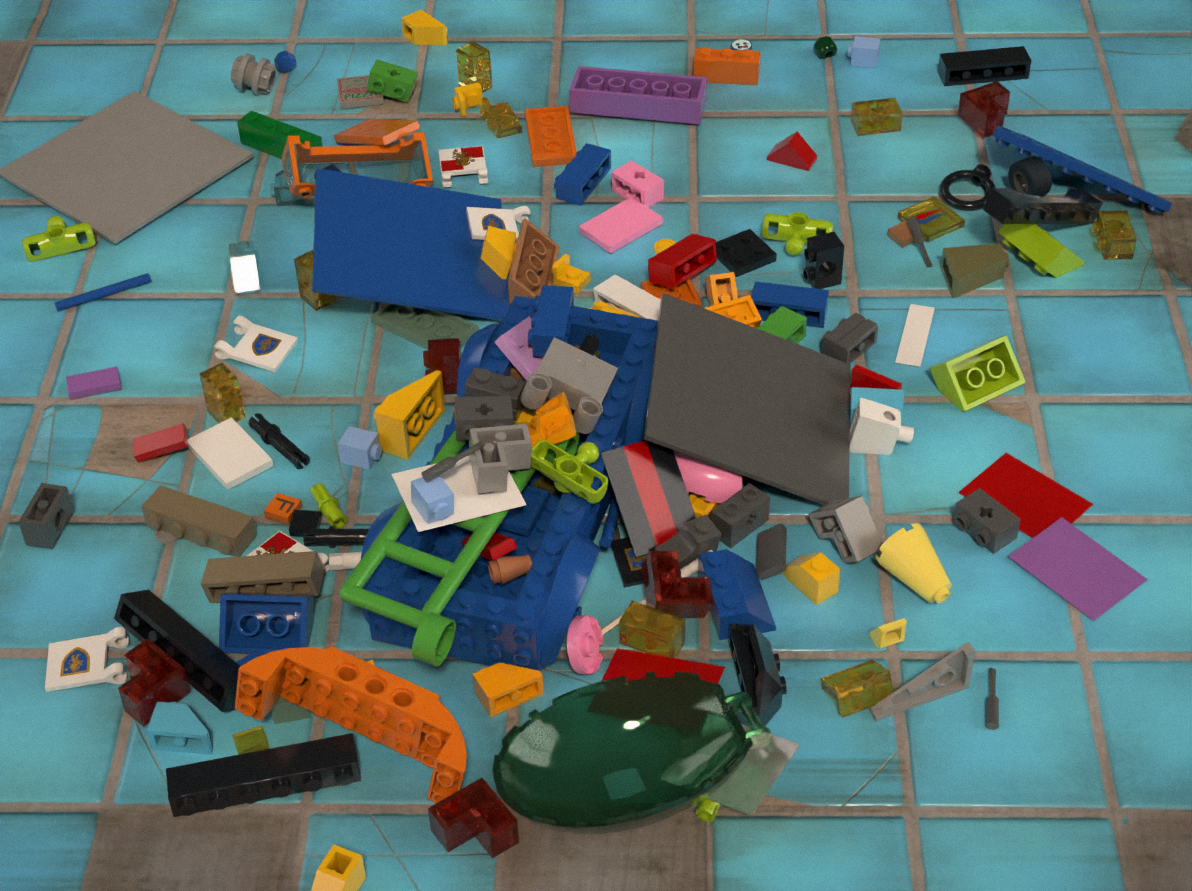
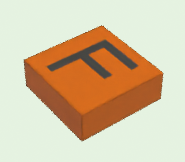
[264,493,302,525]

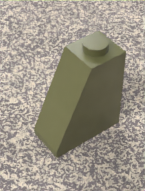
[941,243,1009,298]

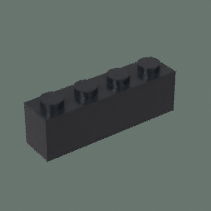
[938,46,1031,86]

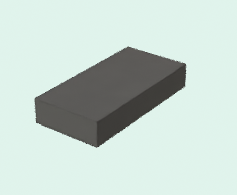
[756,523,787,580]

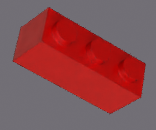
[648,233,717,288]

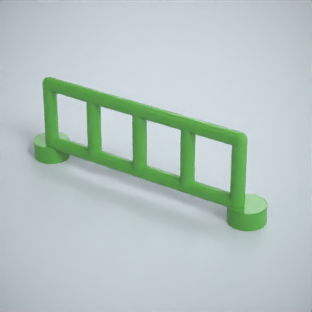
[339,423,580,667]

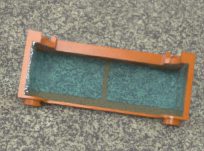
[282,132,433,198]

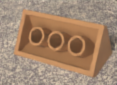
[508,218,560,306]

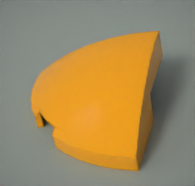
[524,392,576,448]

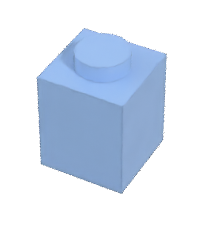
[848,36,881,69]
[338,426,382,470]
[411,476,454,524]

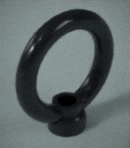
[940,164,996,211]

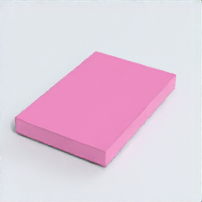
[579,197,663,254]

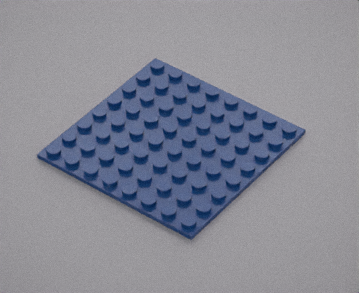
[312,168,509,321]

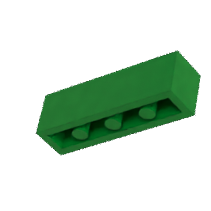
[237,111,323,170]

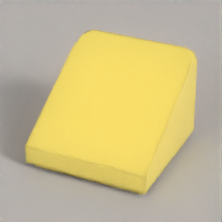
[869,618,907,649]

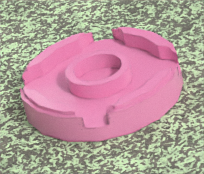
[567,615,603,675]

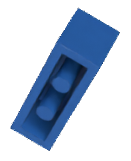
[554,143,611,206]
[751,281,829,328]
[528,285,574,356]

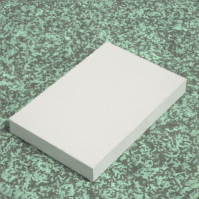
[187,417,274,490]

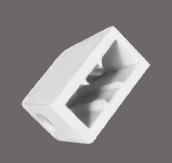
[849,398,914,455]

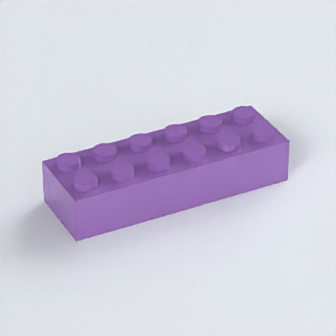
[569,66,707,125]

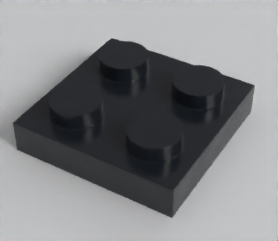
[716,229,777,277]

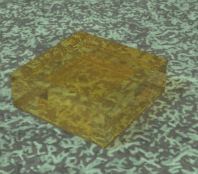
[232,725,270,755]

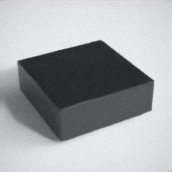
[288,510,322,537]

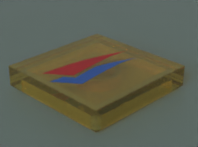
[897,196,965,242]

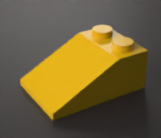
[374,370,445,460]

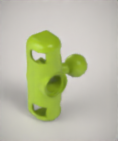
[761,212,833,256]
[22,216,96,262]
[531,440,608,504]

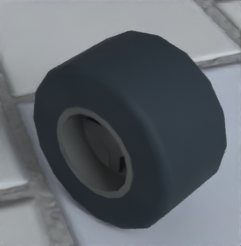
[1008,156,1052,197]

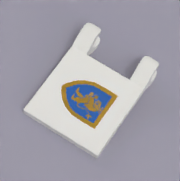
[466,206,530,242]
[214,316,298,372]
[45,627,129,692]

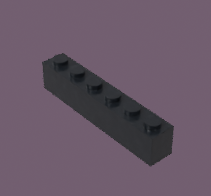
[114,589,240,712]
[166,733,361,817]

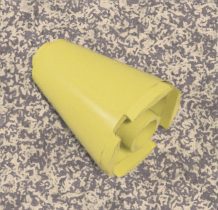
[875,523,952,604]

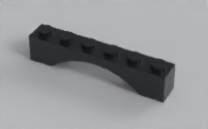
[983,188,1103,224]

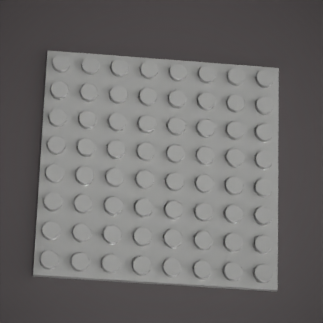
[0,91,253,244]

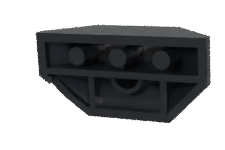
[728,623,787,731]

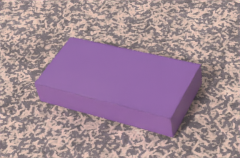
[66,367,121,400]

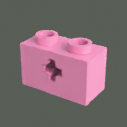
[612,160,664,208]

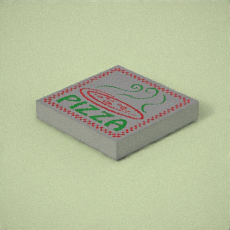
[337,75,384,109]

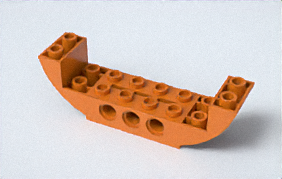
[235,646,467,811]

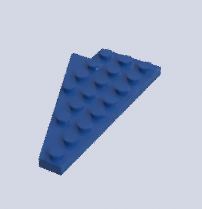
[993,124,1172,214]

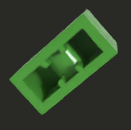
[366,59,418,103]

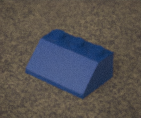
[698,549,776,640]
[219,592,314,654]

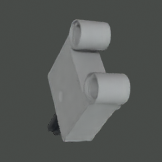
[520,334,618,434]

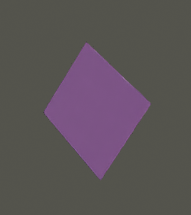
[1008,518,1148,621]

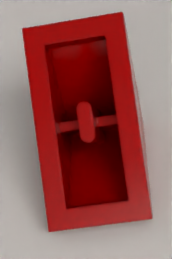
[767,131,817,171]

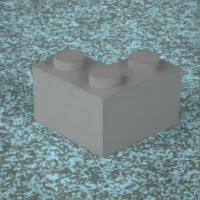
[469,424,532,494]
[809,496,883,563]

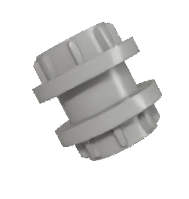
[231,53,276,96]

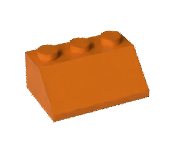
[694,47,761,85]

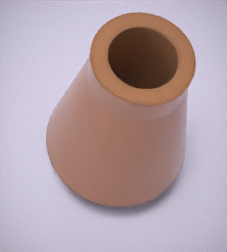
[488,554,532,585]

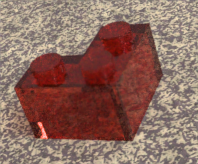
[958,81,1010,138]
[423,338,462,395]
[642,551,713,619]
[118,638,191,727]
[428,778,519,859]

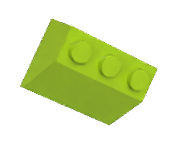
[998,224,1085,277]
[929,335,1026,412]

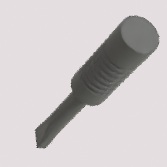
[907,216,932,267]
[421,441,485,483]
[986,667,999,730]

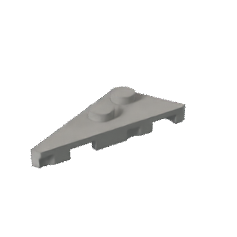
[870,642,975,721]

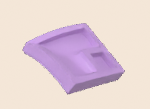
[494,316,544,381]

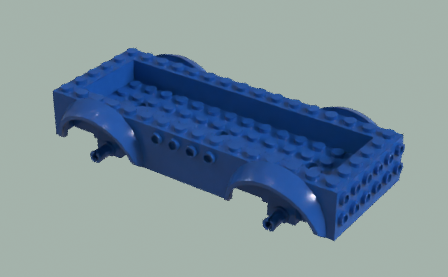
[361,296,658,672]

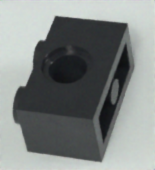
[803,232,844,289]

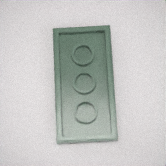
[371,303,479,360]

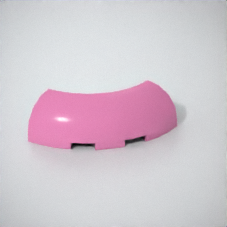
[673,450,742,503]

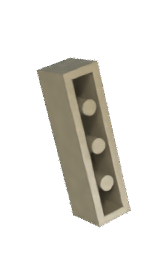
[141,485,257,557]
[201,551,325,603]

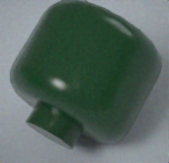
[813,36,837,59]

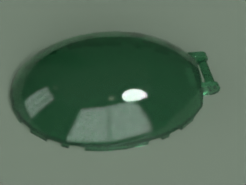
[492,671,773,834]

